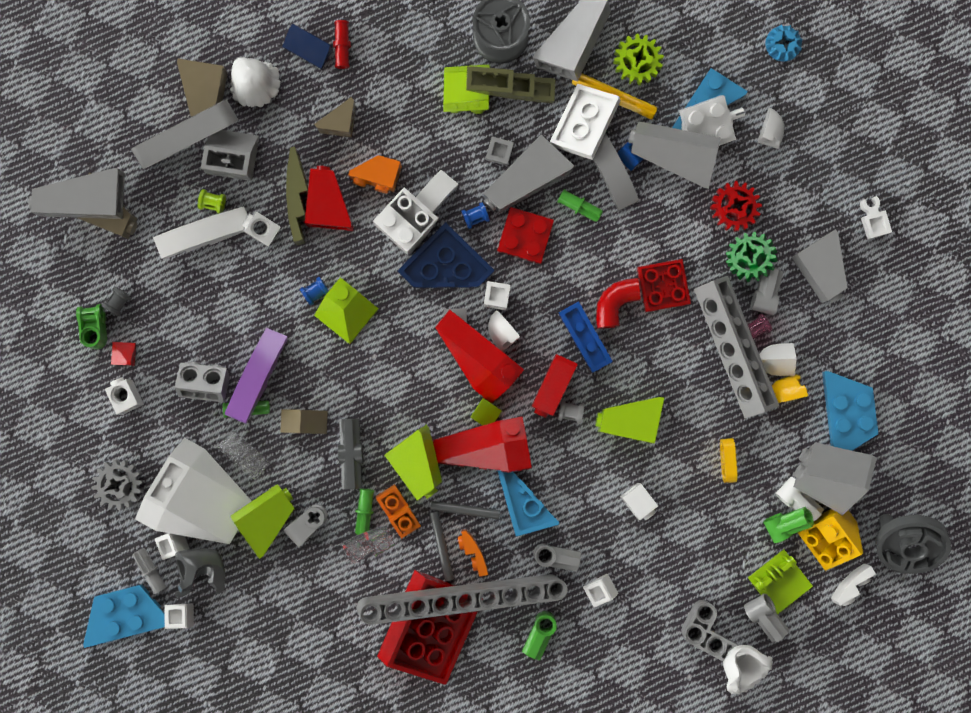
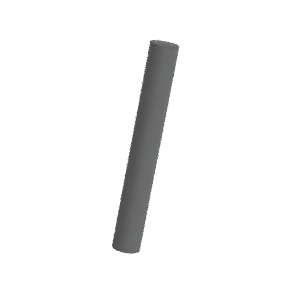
[430,501,500,519]
[429,511,454,581]

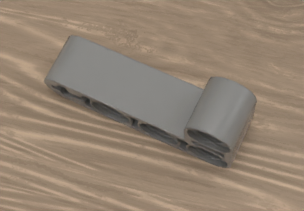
[681,600,769,677]

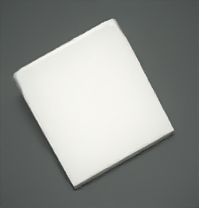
[155,533,189,560]
[583,574,618,608]
[165,603,194,629]

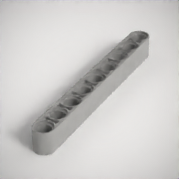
[356,574,568,625]

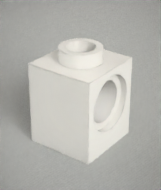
[242,212,280,246]
[484,281,510,310]
[105,377,144,415]
[620,483,658,520]

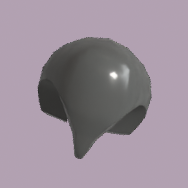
[175,548,226,599]

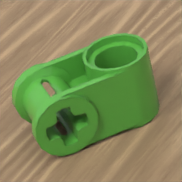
[76,304,107,350]

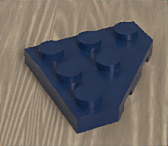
[397,222,495,288]

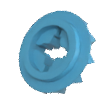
[765,24,803,62]

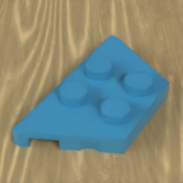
[822,371,878,451]
[83,584,165,648]

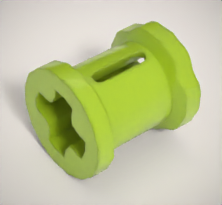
[197,189,226,214]

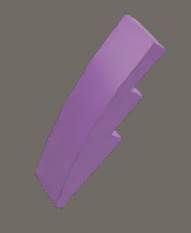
[225,328,287,424]

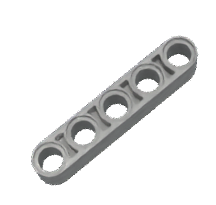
[131,99,238,169]

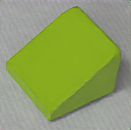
[470,398,502,425]

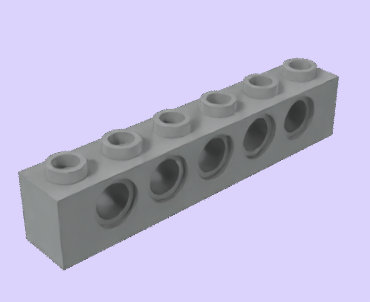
[694,276,779,418]

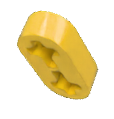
[720,438,737,483]

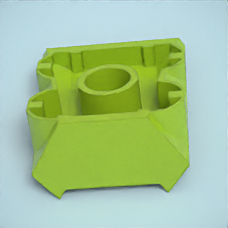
[443,64,490,114]

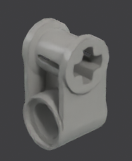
[283,504,328,548]

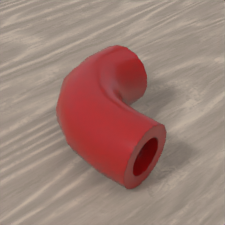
[596,278,641,329]

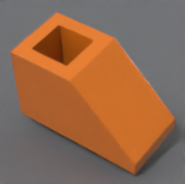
[348,155,402,194]

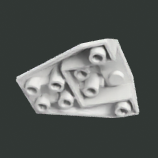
[135,438,251,544]

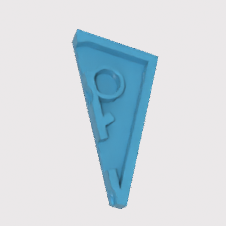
[672,68,748,130]
[497,470,559,537]

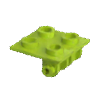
[748,549,813,614]

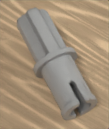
[133,548,167,595]

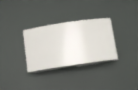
[416,170,458,214]
[831,564,876,606]

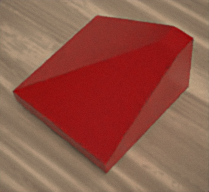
[111,342,136,366]

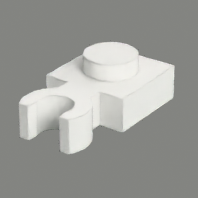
[860,196,892,240]

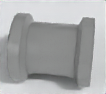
[558,400,584,424]

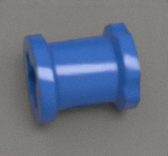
[461,202,490,229]
[300,277,329,306]

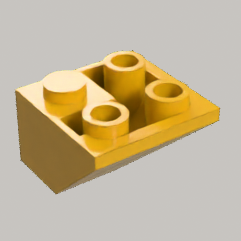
[798,509,863,571]

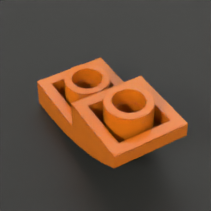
[375,484,421,539]
[458,529,488,577]

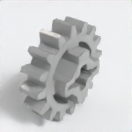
[91,459,145,510]

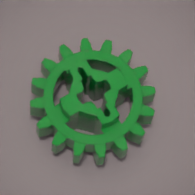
[726,232,778,282]

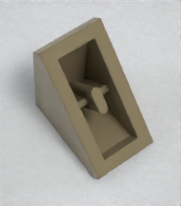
[314,97,356,138]
[280,409,328,434]

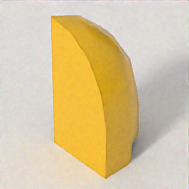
[772,374,808,403]

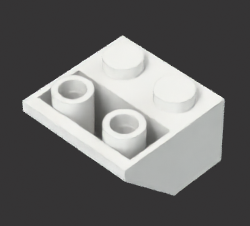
[373,187,439,256]

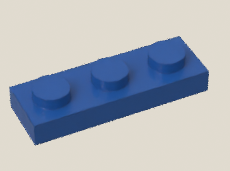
[558,301,613,373]

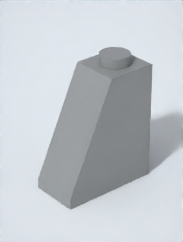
[791,229,848,303]

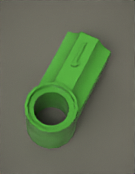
[763,507,814,543]
[522,611,557,660]

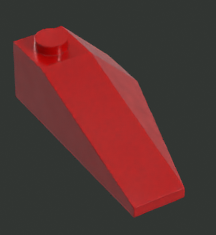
[435,309,524,403]
[433,416,532,473]

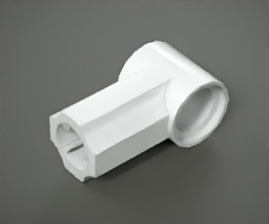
[775,477,824,521]

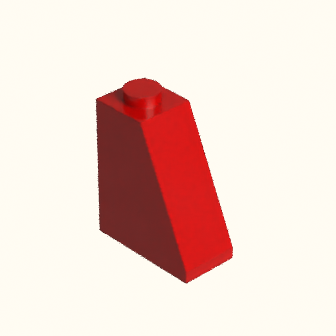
[305,166,354,231]
[531,354,578,418]

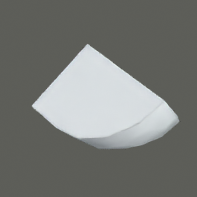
[758,108,785,149]
[488,310,520,352]
[759,343,797,376]

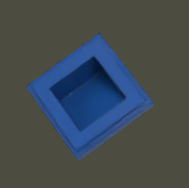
[618,142,644,171]

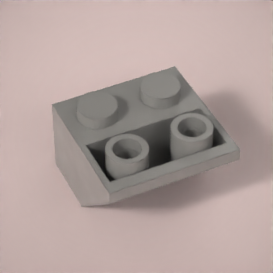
[201,130,259,181]

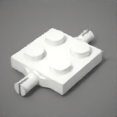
[679,95,745,146]

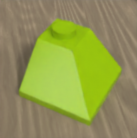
[314,277,379,344]

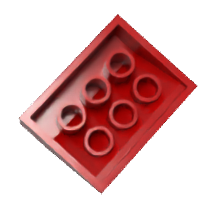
[377,570,483,685]

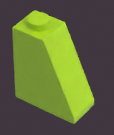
[595,397,664,444]
[384,424,442,500]
[230,484,294,559]

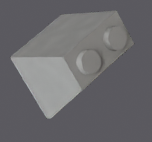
[793,442,877,515]

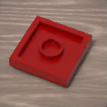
[497,207,554,265]

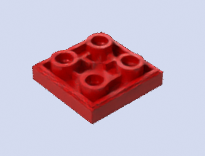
[637,259,691,313]

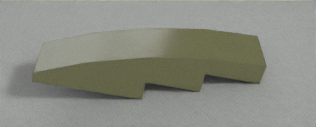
[466,66,555,103]
[286,146,308,246]

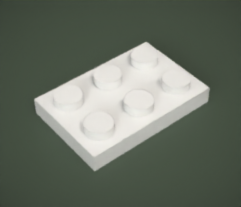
[550,84,620,160]

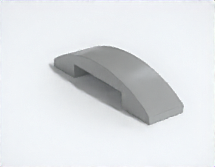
[593,133,639,211]

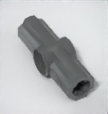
[338,418,363,489]

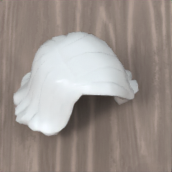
[230,57,281,107]
[723,645,773,694]

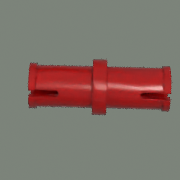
[333,20,351,69]

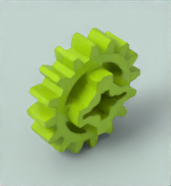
[613,34,664,85]

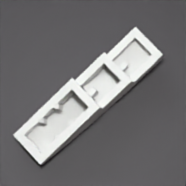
[153,206,248,260]

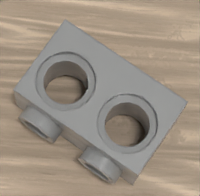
[174,361,230,403]

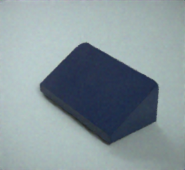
[282,23,333,70]

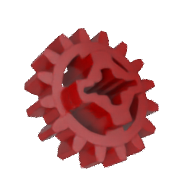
[710,181,762,232]

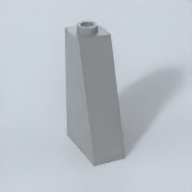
[533,0,611,82]
[629,121,721,189]
[483,135,574,213]
[28,168,125,219]

